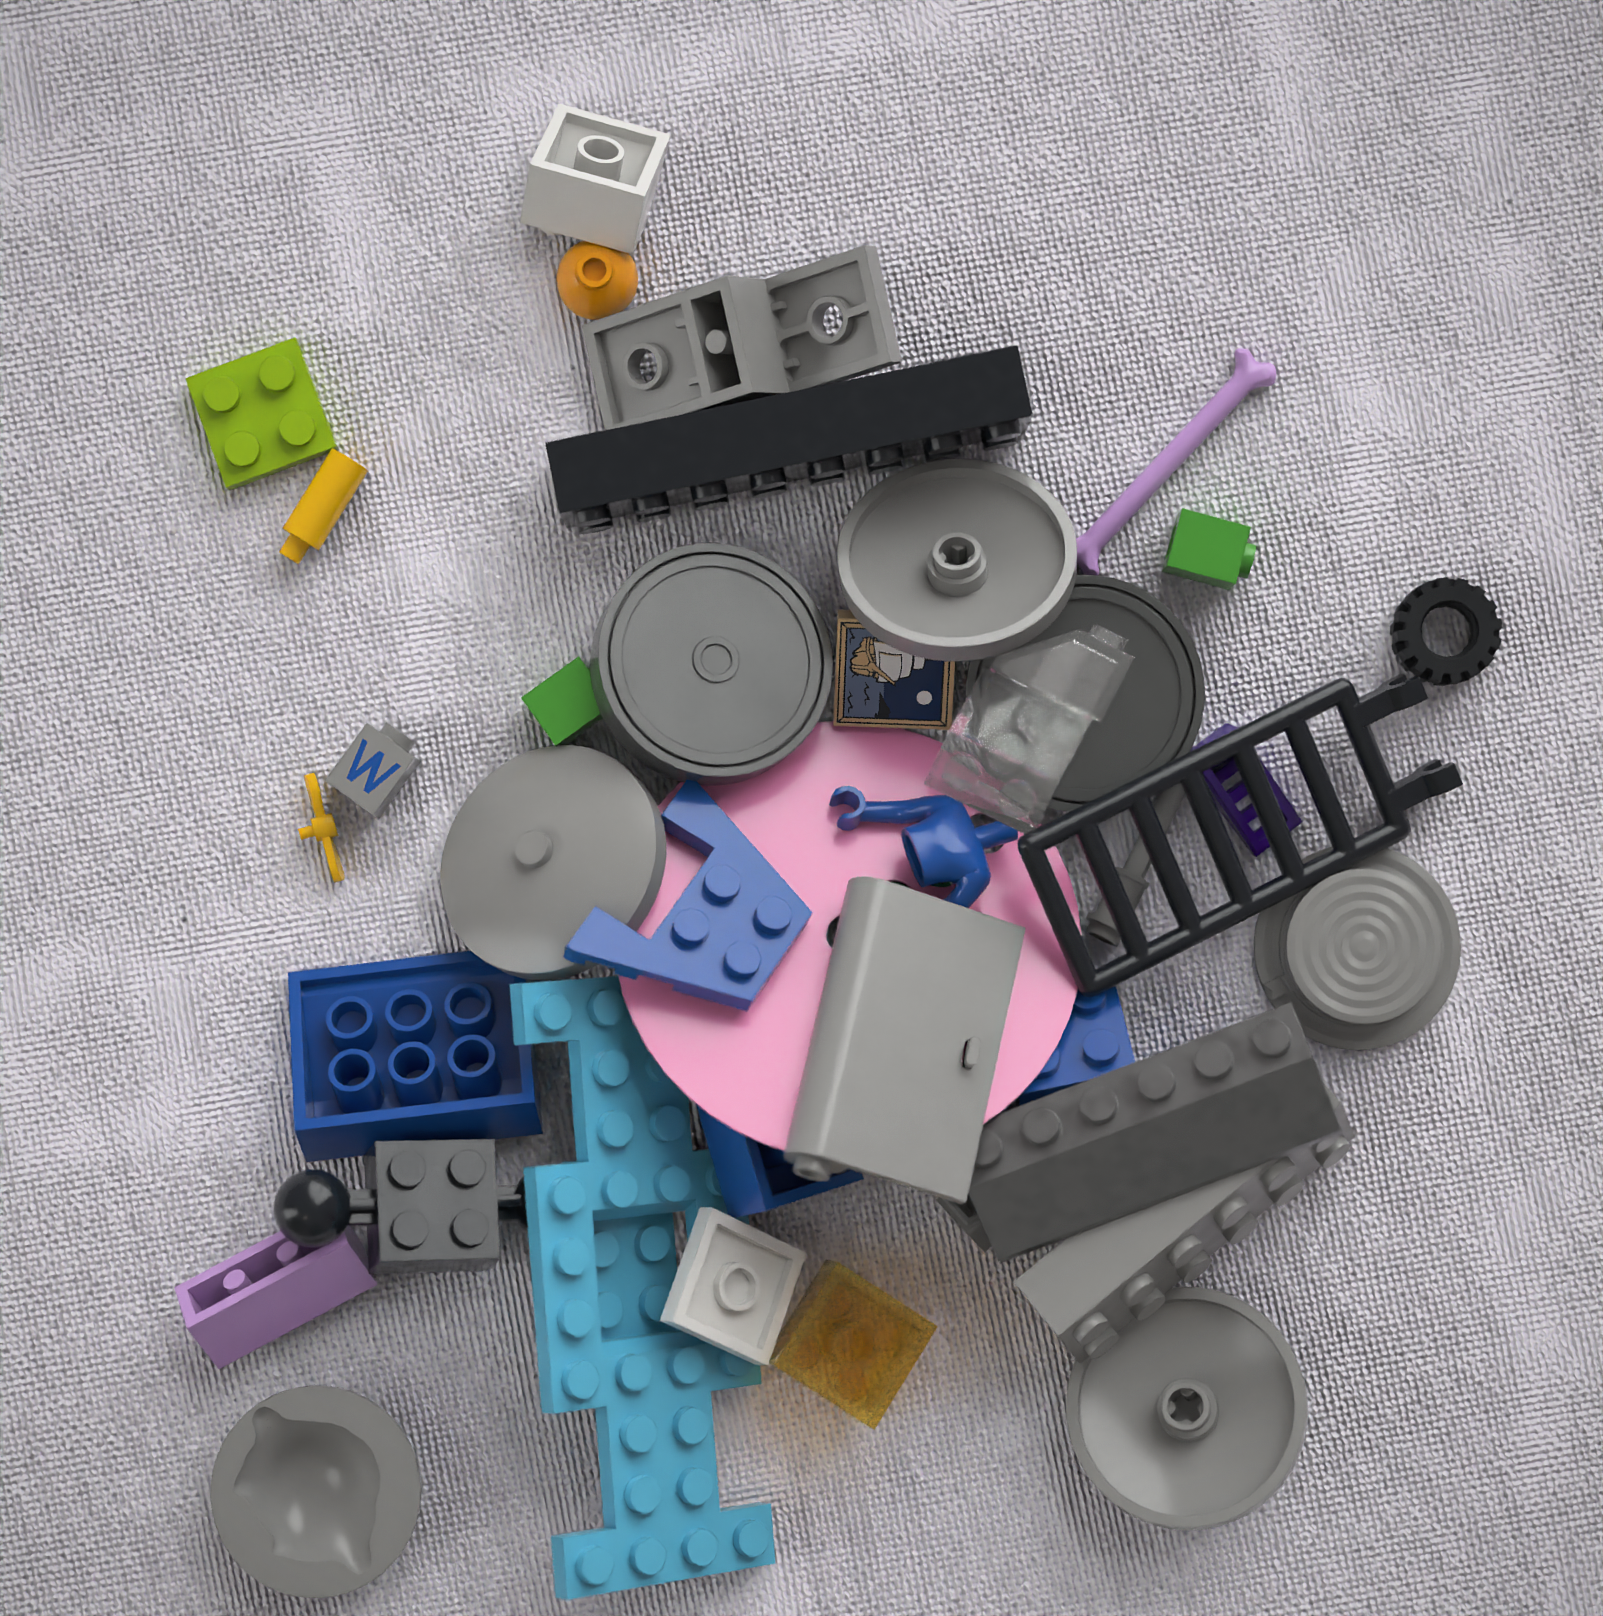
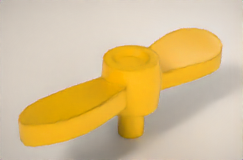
[298,772,345,883]

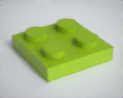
[185,337,339,491]

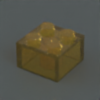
[768,1259,938,1430]

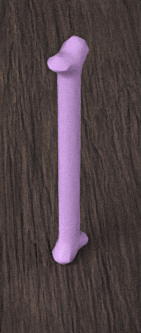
[1076,348,1276,575]

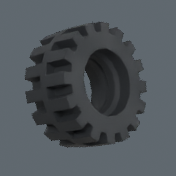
[1390,577,1503,686]

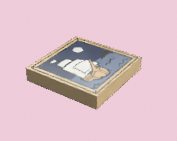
[833,609,955,730]

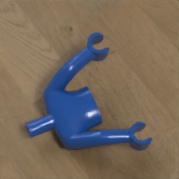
[829,786,1018,908]

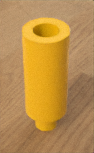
[279,448,368,565]

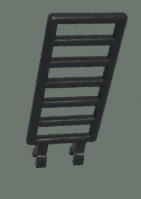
[1017,674,1463,997]

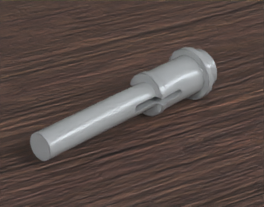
[1086,783,1185,947]

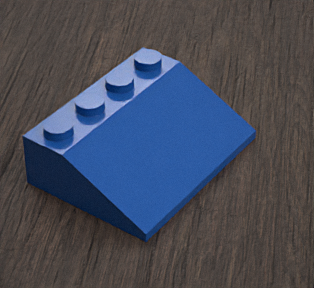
[288,951,543,1162]

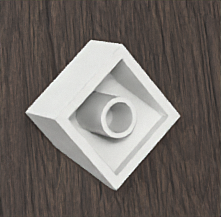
[520,103,671,254]

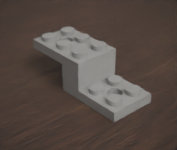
[582,245,902,430]

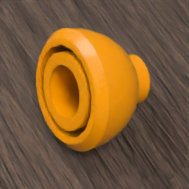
[556,240,638,320]

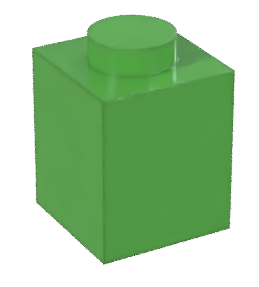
[1161,508,1257,590]
[521,656,603,747]

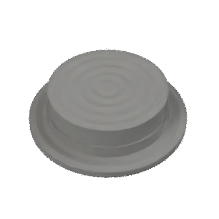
[1253,847,1461,1050]
[210,1385,422,1598]

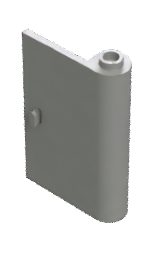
[783,877,1026,1204]

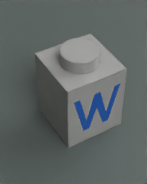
[325,722,421,818]

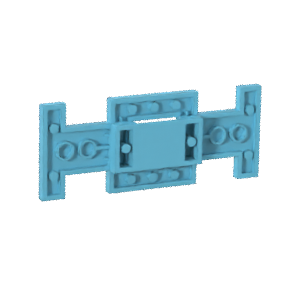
[510,976,776,1600]

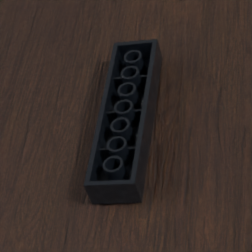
[545,345,1033,534]

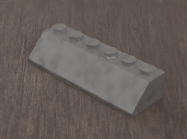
[968,1002,1343,1263]

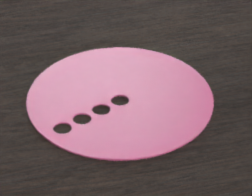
[618,721,1082,1151]

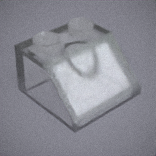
[991,624,1134,723]
[924,666,1092,834]

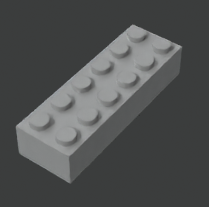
[1013,1082,1355,1364]

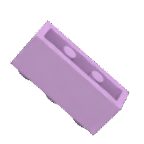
[174,1225,378,1369]

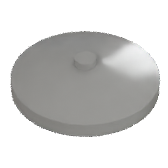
[837,459,1077,661]
[440,745,666,980]
[1066,1287,1308,1531]

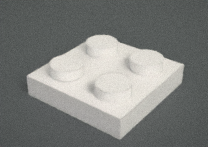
[660,1207,807,1366]

